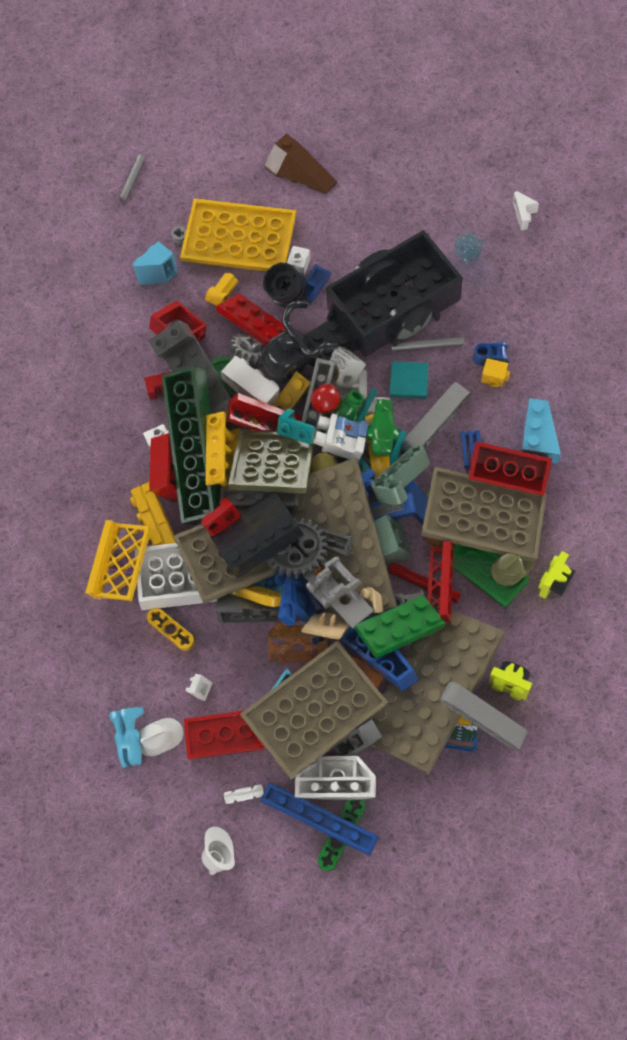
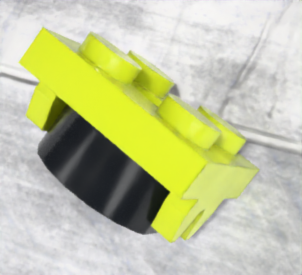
[538,551,576,599]
[488,661,532,701]

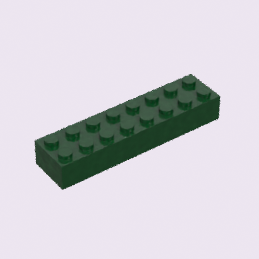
[161,366,222,525]

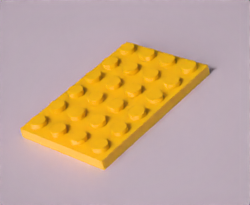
[180,198,297,272]

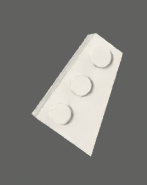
[221,356,279,405]

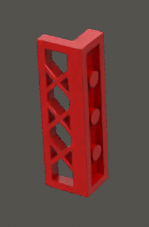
[227,393,302,432]
[427,541,454,622]

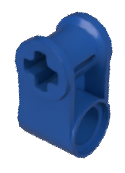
[473,342,509,366]

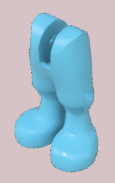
[109,707,144,768]

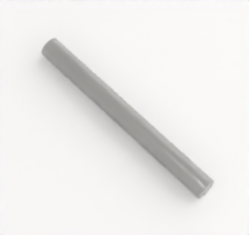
[391,337,464,351]

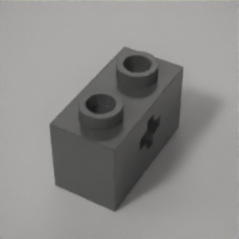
[334,719,382,756]

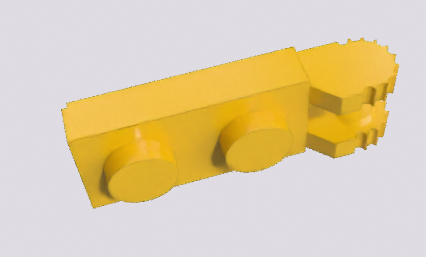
[272,371,311,410]

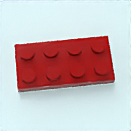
[216,293,285,346]
[184,710,266,760]

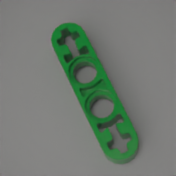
[318,799,365,872]

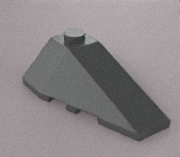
[216,594,298,623]

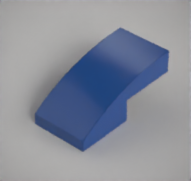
[305,264,332,302]

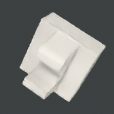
[186,674,213,701]

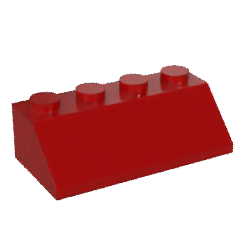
[468,441,552,496]

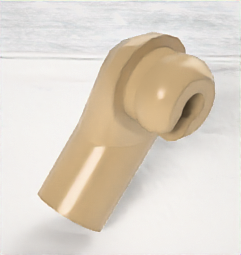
[360,587,383,613]

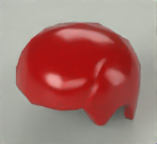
[311,384,341,414]

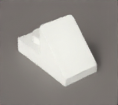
[513,191,539,231]

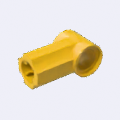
[205,273,238,307]

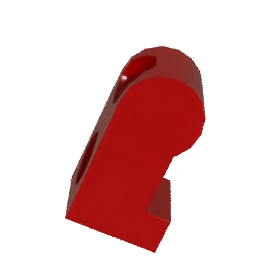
[144,372,171,400]
[201,497,242,536]

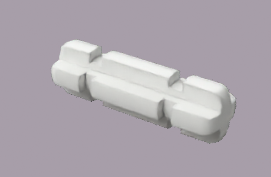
[224,784,264,804]

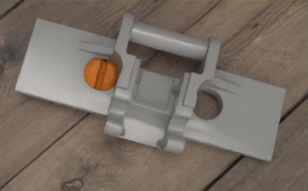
[292,545,374,629]

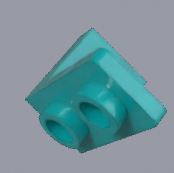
[276,409,315,444]

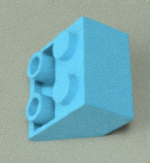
[133,241,178,285]

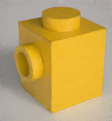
[481,358,510,387]

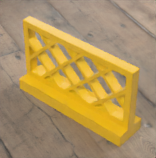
[85,520,152,602]

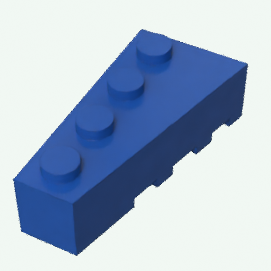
[340,615,419,692]

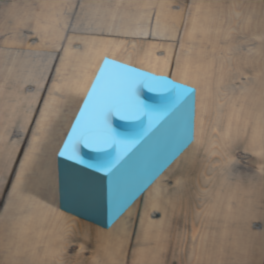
[521,398,561,463]

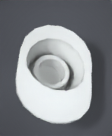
[139,718,184,757]
[202,827,235,875]

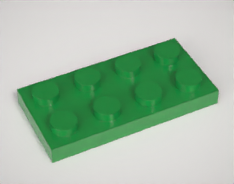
[453,544,530,609]
[355,595,445,659]

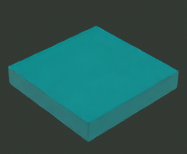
[390,361,428,399]

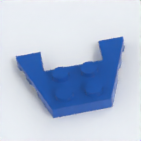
[278,575,329,651]

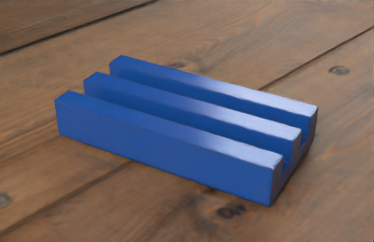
[461,430,481,468]

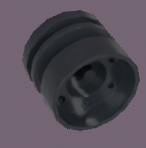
[263,262,308,308]

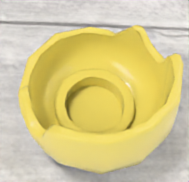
[310,453,338,473]

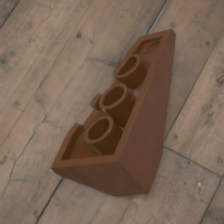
[264,133,338,194]

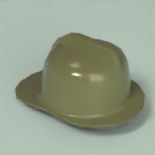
[491,553,533,586]

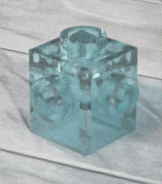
[455,233,485,261]

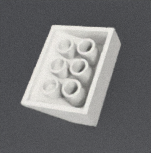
[135,543,217,610]

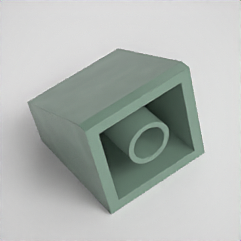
[374,515,413,566]

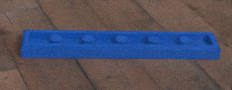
[260,782,379,857]

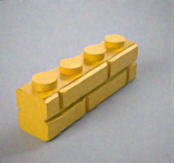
[130,481,176,546]

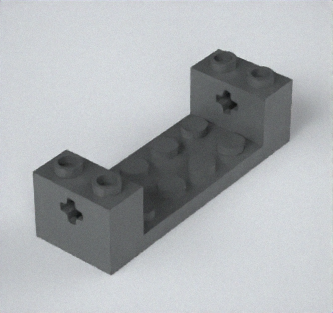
[148,320,242,428]

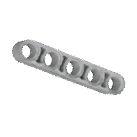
[401,382,471,452]
[440,682,528,751]

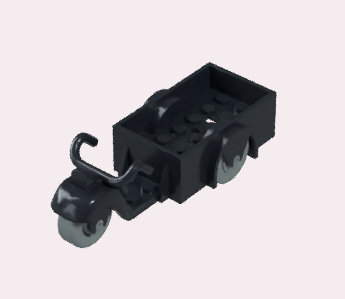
[261,230,463,382]

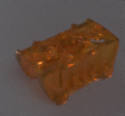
[268,623,328,663]

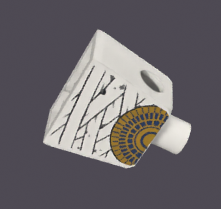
[330,346,366,390]

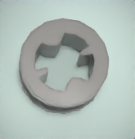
[171,226,186,244]

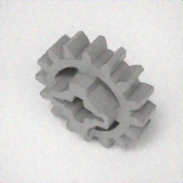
[229,332,264,364]

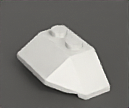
[295,756,376,800]

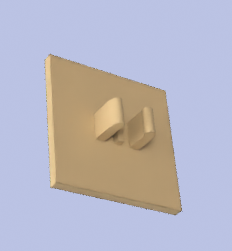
[302,612,349,640]

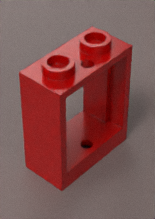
[149,300,207,342]

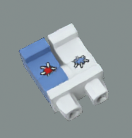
[313,414,369,461]

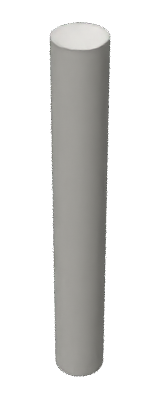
[120,154,145,200]

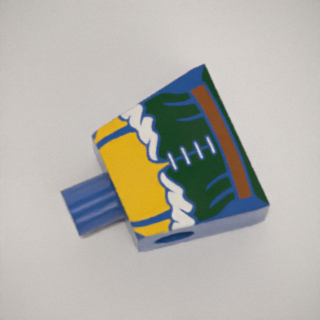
[444,716,478,753]

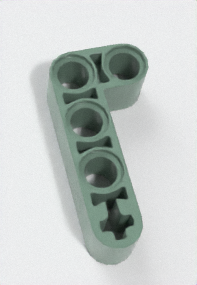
[371,445,430,505]

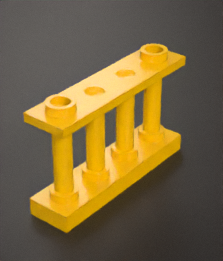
[206,412,241,487]

